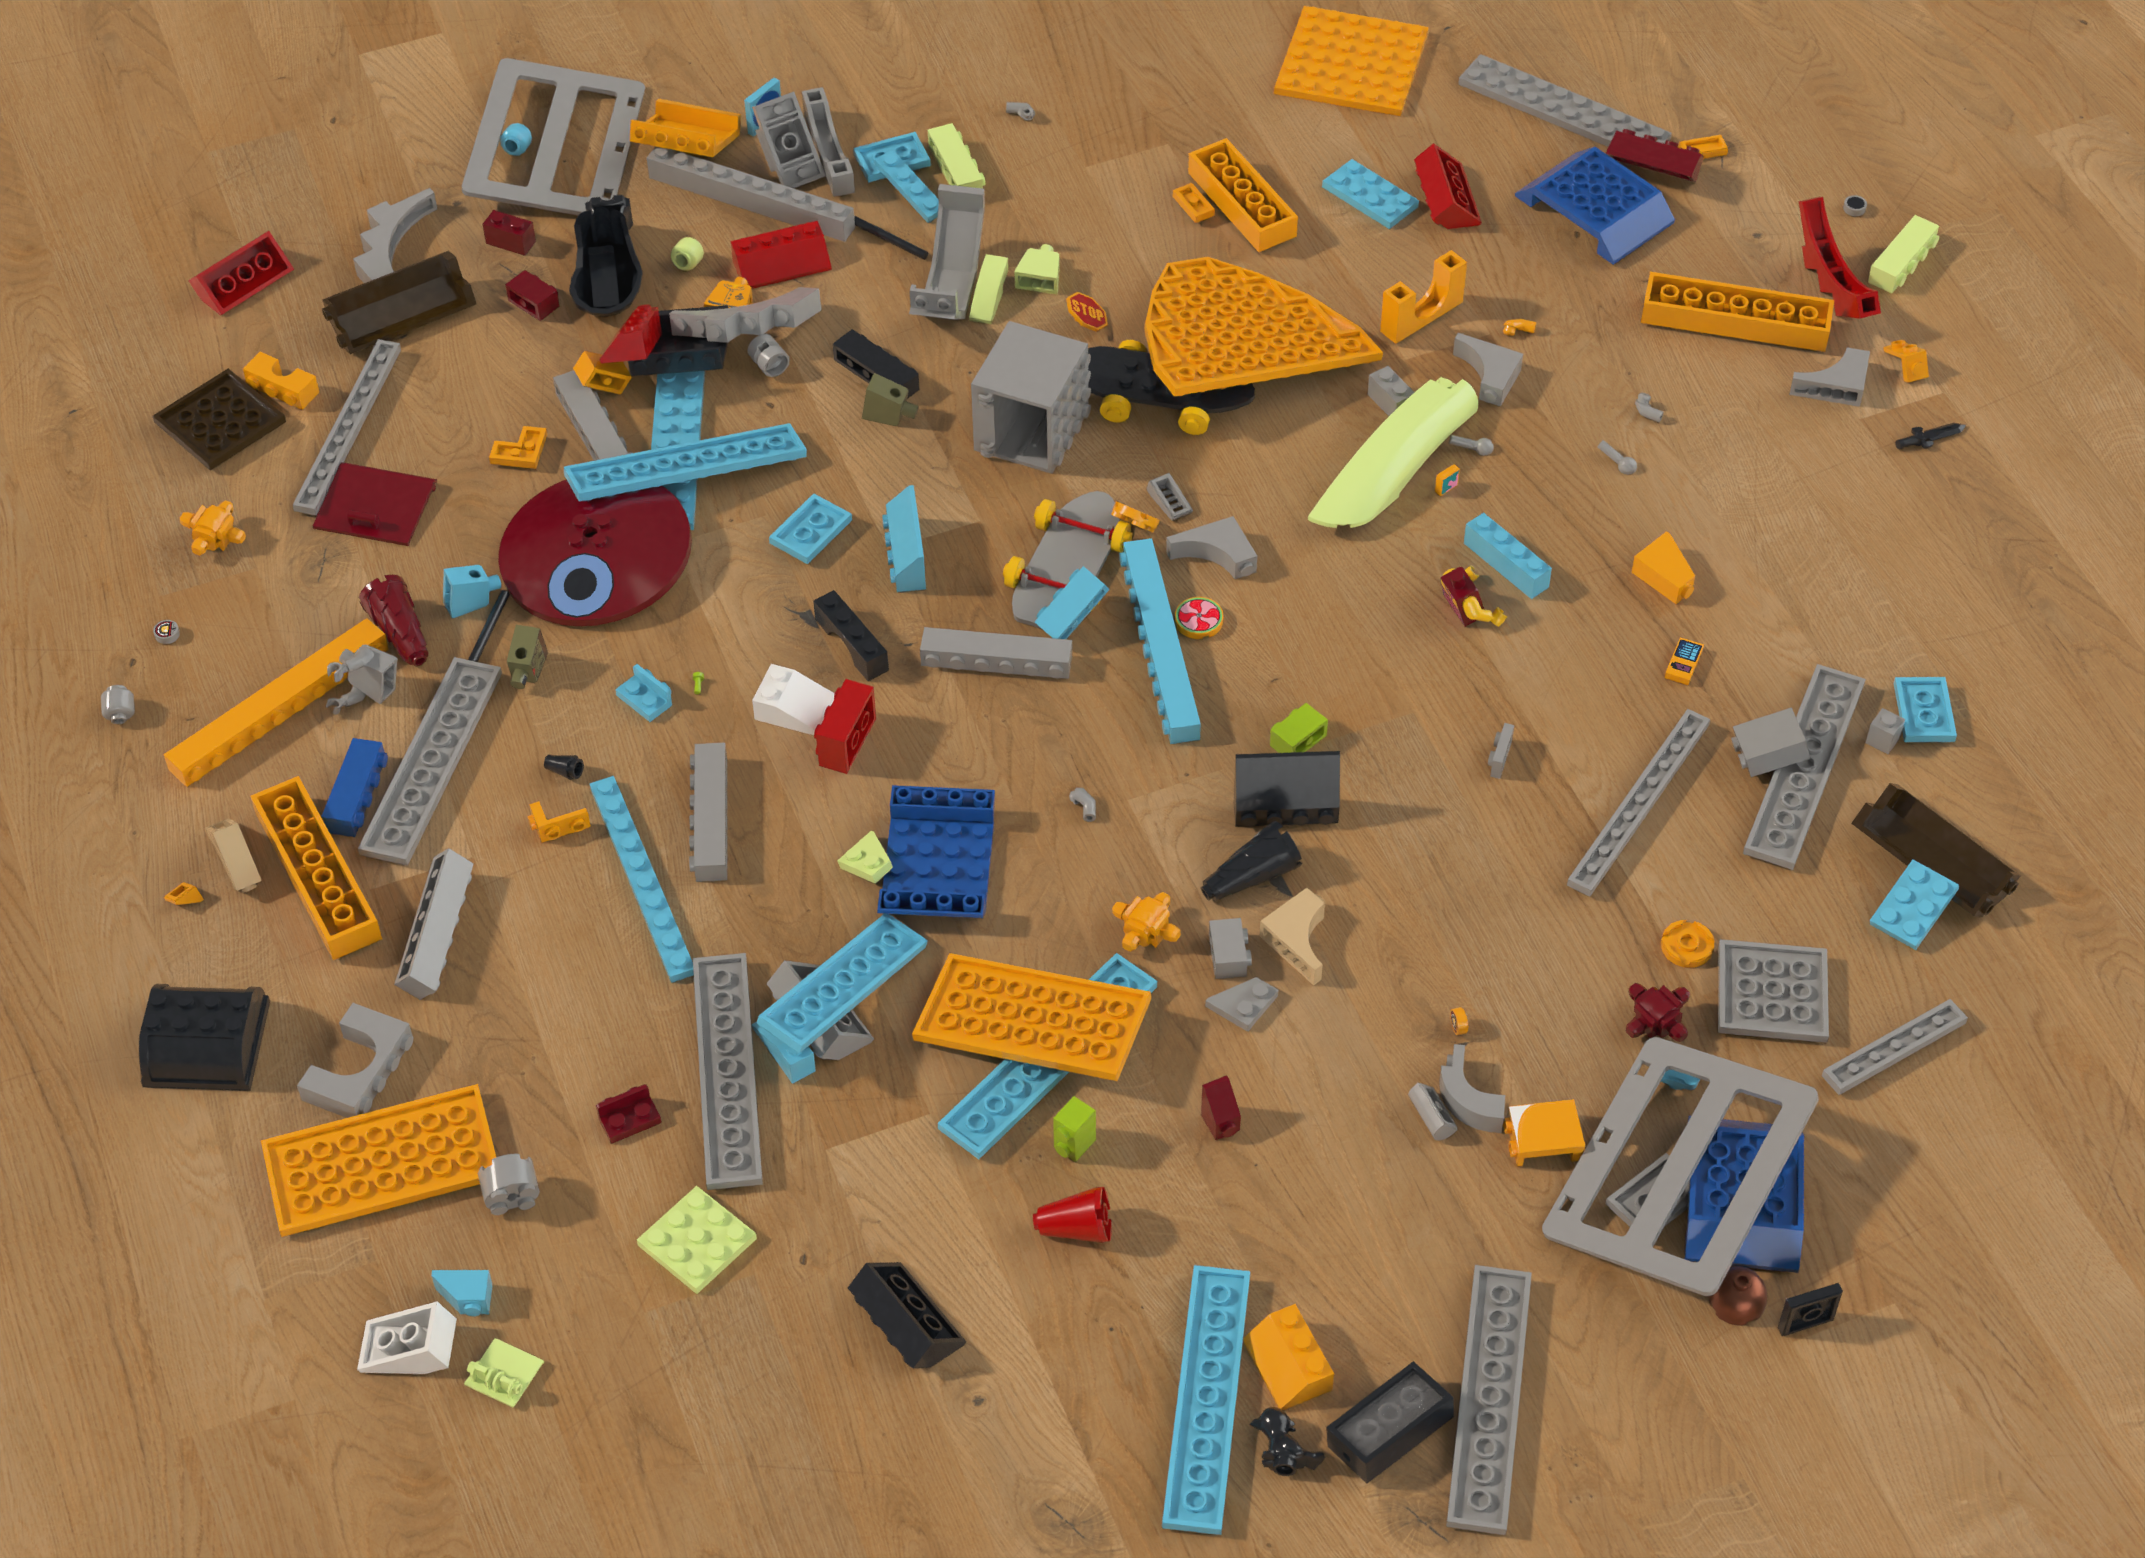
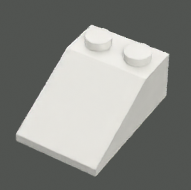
[752,664,835,735]
[357,1302,457,1374]

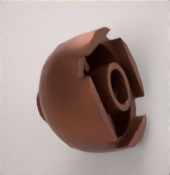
[1709,1266,1767,1326]

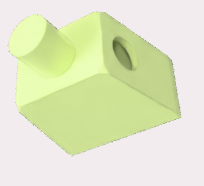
[1015,244,1060,295]

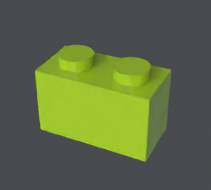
[1270,703,1328,753]
[1053,1096,1096,1162]

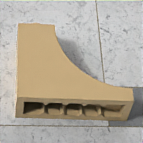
[205,818,262,893]
[1260,888,1325,985]

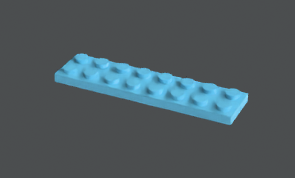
[757,914,928,1053]

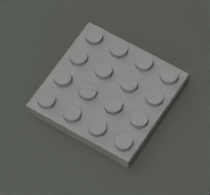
[1718,939,1829,1043]

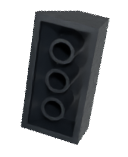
[848,1262,966,1369]

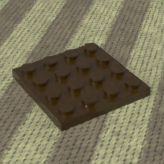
[152,368,286,471]

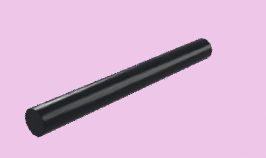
[854,216,928,260]
[468,590,510,662]

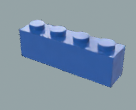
[321,738,388,837]

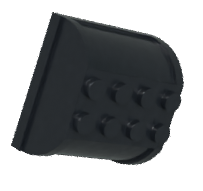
[139,983,270,1091]

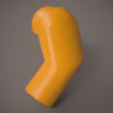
[1503,319,1537,336]

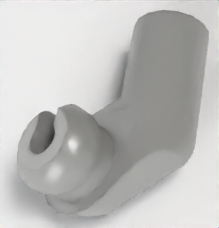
[1006,102,1035,121]
[1635,393,1664,422]
[1069,788,1096,822]

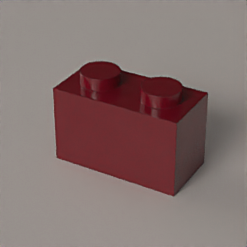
[482,210,536,256]
[505,270,560,321]

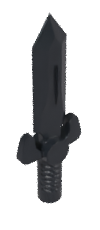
[1895,423,1966,449]

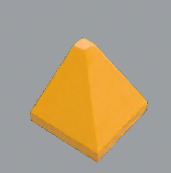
[164,882,204,905]

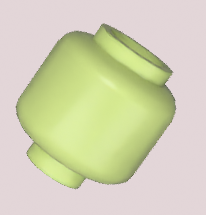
[671,237,704,271]

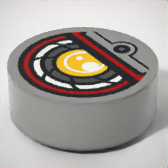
[153,620,180,644]

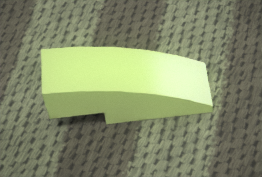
[969,254,1008,324]

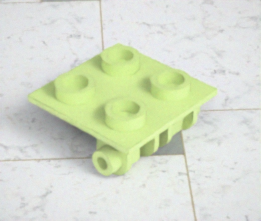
[464,1338,544,1408]

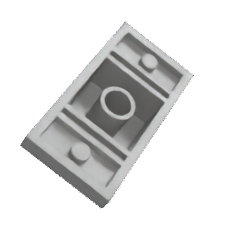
[752,92,826,188]

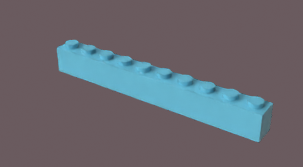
[1119,538,1201,744]

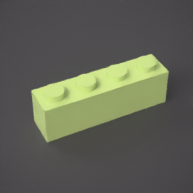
[928,123,986,189]
[1868,215,1939,293]

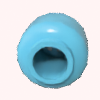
[500,123,532,156]

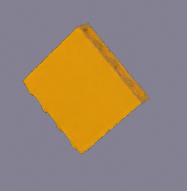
[630,99,741,157]

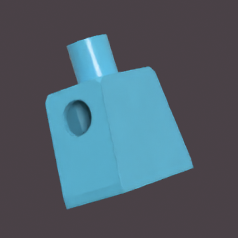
[443,565,501,618]

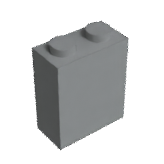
[1731,708,1810,777]

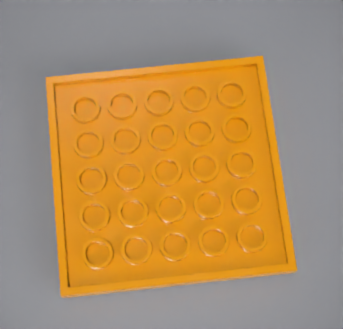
[1274,6,1429,117]

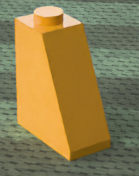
[1631,531,1695,604]

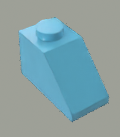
[431,1270,493,1316]

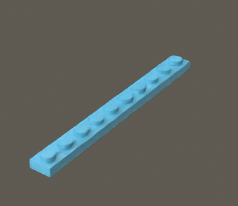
[589,776,694,983]

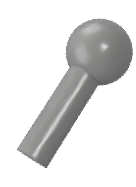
[1449,435,1494,456]
[1597,440,1637,475]

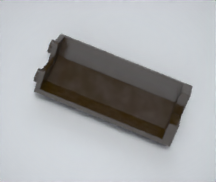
[322,251,477,354]
[1851,783,2021,917]

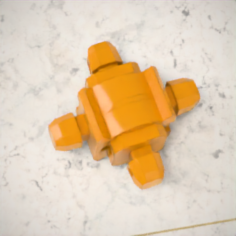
[180,500,246,556]
[1112,892,1181,952]

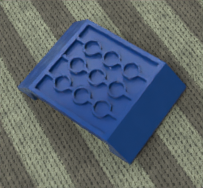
[1515,147,1675,265]
[877,785,995,918]
[1684,1116,1804,1273]

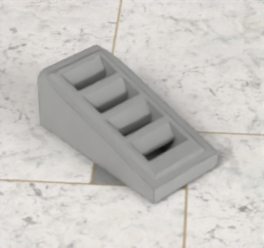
[1146,473,1193,521]

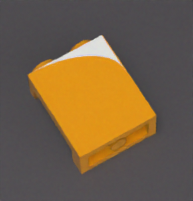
[1503,1099,1585,1167]

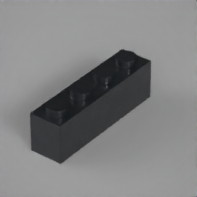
[833,329,920,399]

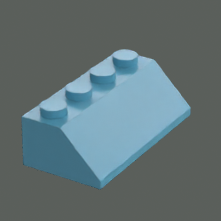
[882,485,926,592]

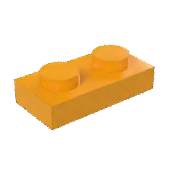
[1173,183,1215,223]

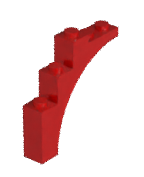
[1798,196,1881,319]

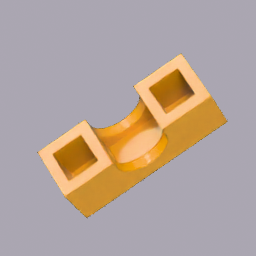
[243,352,320,410]

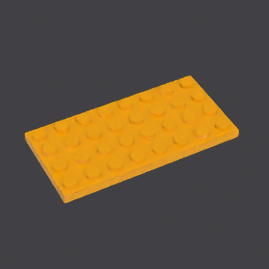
[912,953,1152,1081]
[261,1084,496,1237]

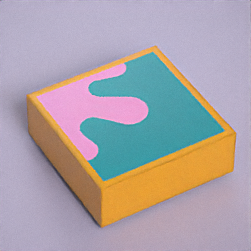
[1435,464,1460,496]

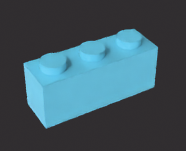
[1035,566,1110,639]

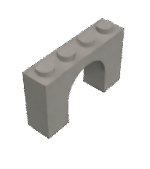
[297,1003,413,1118]

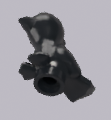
[1250,1407,1326,1476]

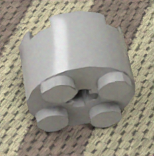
[478,1154,540,1215]

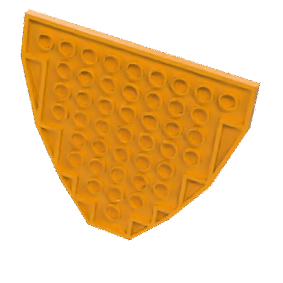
[1144,257,1383,396]

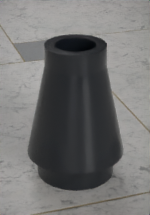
[544,754,584,780]

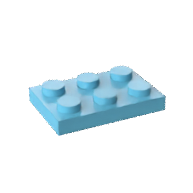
[853,132,931,183]
[769,494,852,564]
[1893,677,1957,742]
[1870,859,1959,950]

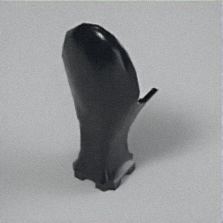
[569,195,643,317]

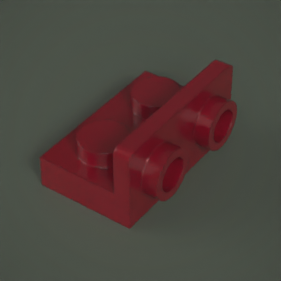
[596,1084,662,1144]

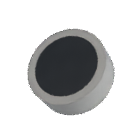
[1843,195,1867,216]

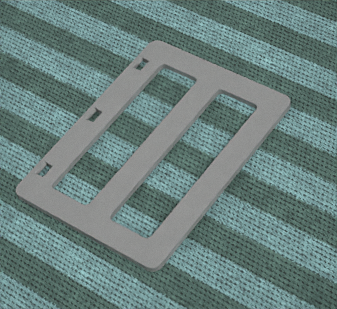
[462,58,645,215]
[1542,1037,1819,1296]

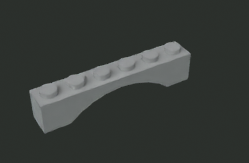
[802,87,855,197]

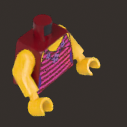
[1440,565,1508,627]

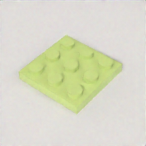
[637,1186,757,1294]

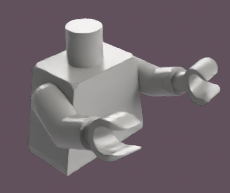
[326,645,397,715]

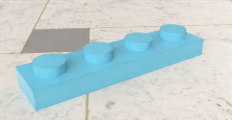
[875,149,939,223]

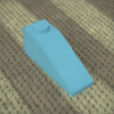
[751,1022,816,1084]

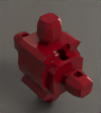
[1626,983,1690,1042]

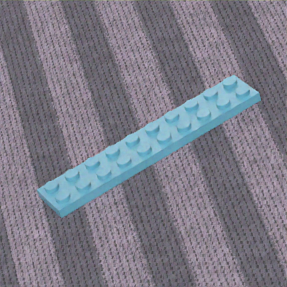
[651,371,705,530]
[564,423,807,501]
[938,953,1157,1159]
[1162,1265,1250,1535]

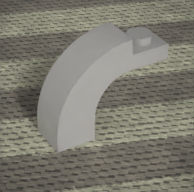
[1439,1044,1505,1133]

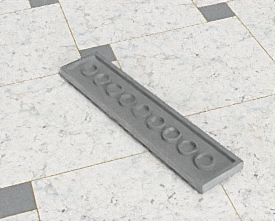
[1458,54,1672,147]
[358,657,502,866]
[1743,664,1866,870]
[693,953,763,1190]
[1446,1265,1532,1535]

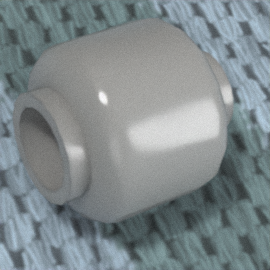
[101,685,135,724]

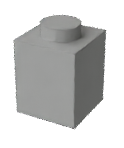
[1866,708,1905,754]

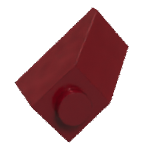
[1201,1075,1241,1140]

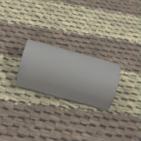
[1408,1083,1458,1140]

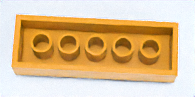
[1188,138,1298,252]

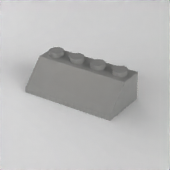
[767,960,874,1060]

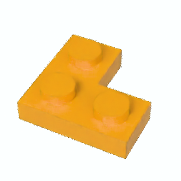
[489,426,548,469]

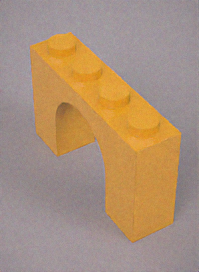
[1380,250,1467,344]

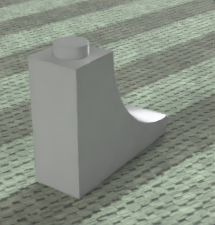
[1453,333,1523,406]
[1789,347,1870,407]
[1166,516,1257,579]

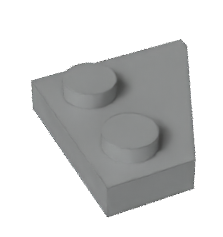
[1205,977,1279,1032]

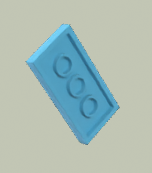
[1322,159,1419,229]

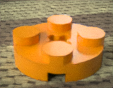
[1111,501,1160,533]

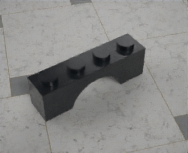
[813,590,889,681]

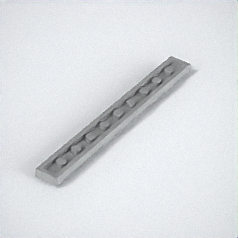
[293,339,401,516]
[1567,709,1710,897]

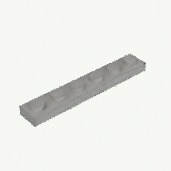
[1822,999,1968,1095]

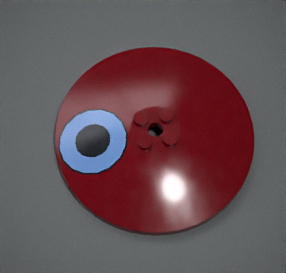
[498,479,692,626]

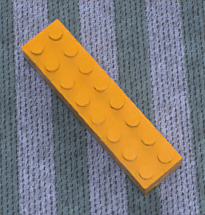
[1641,272,1834,352]
[250,776,382,960]

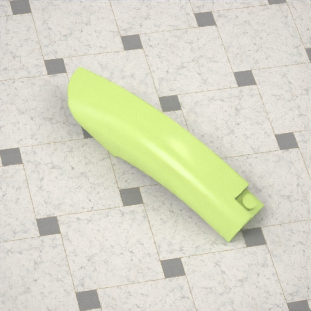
[1308,377,1478,528]

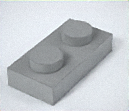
[1488,723,1514,779]

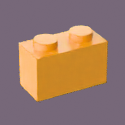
[573,350,632,395]

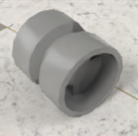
[747,334,790,377]

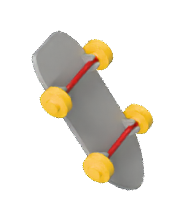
[1003,491,1133,628]

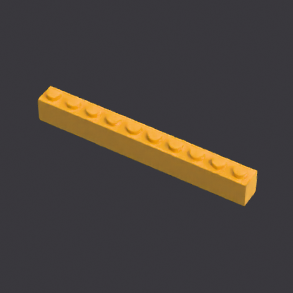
[163,618,389,787]

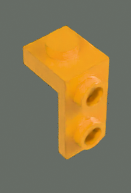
[1884,340,1929,383]
[527,802,591,843]

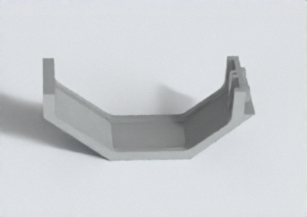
[909,184,985,319]

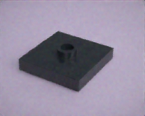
[1778,1283,1843,1336]

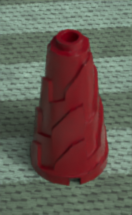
[359,574,428,666]

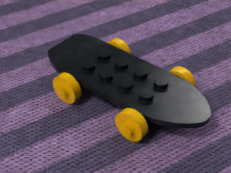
[1088,340,1255,435]

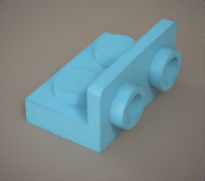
[615,664,672,722]

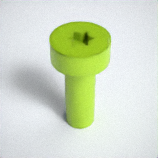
[693,672,704,695]

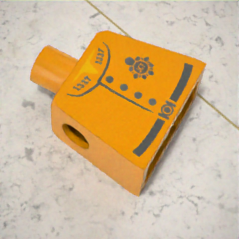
[704,277,753,308]

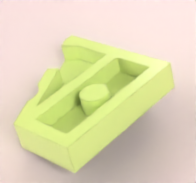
[837,831,893,883]

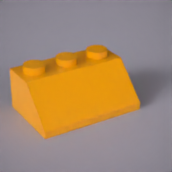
[1243,1304,1334,1410]

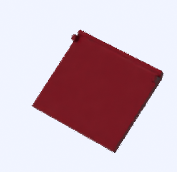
[313,462,438,546]

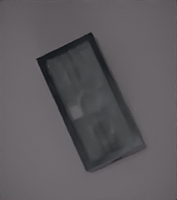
[1326,1361,1454,1484]

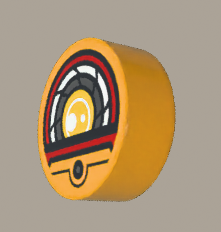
[1450,1007,1469,1035]

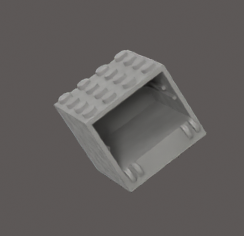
[971,321,1091,474]

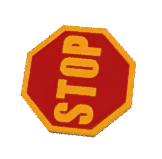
[1066,292,1108,332]

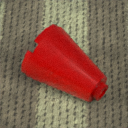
[1033,1186,1112,1243]

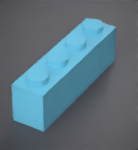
[1464,512,1552,599]

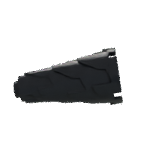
[1201,821,1302,901]

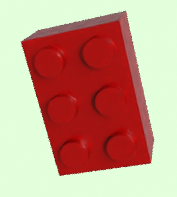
[814,679,876,774]

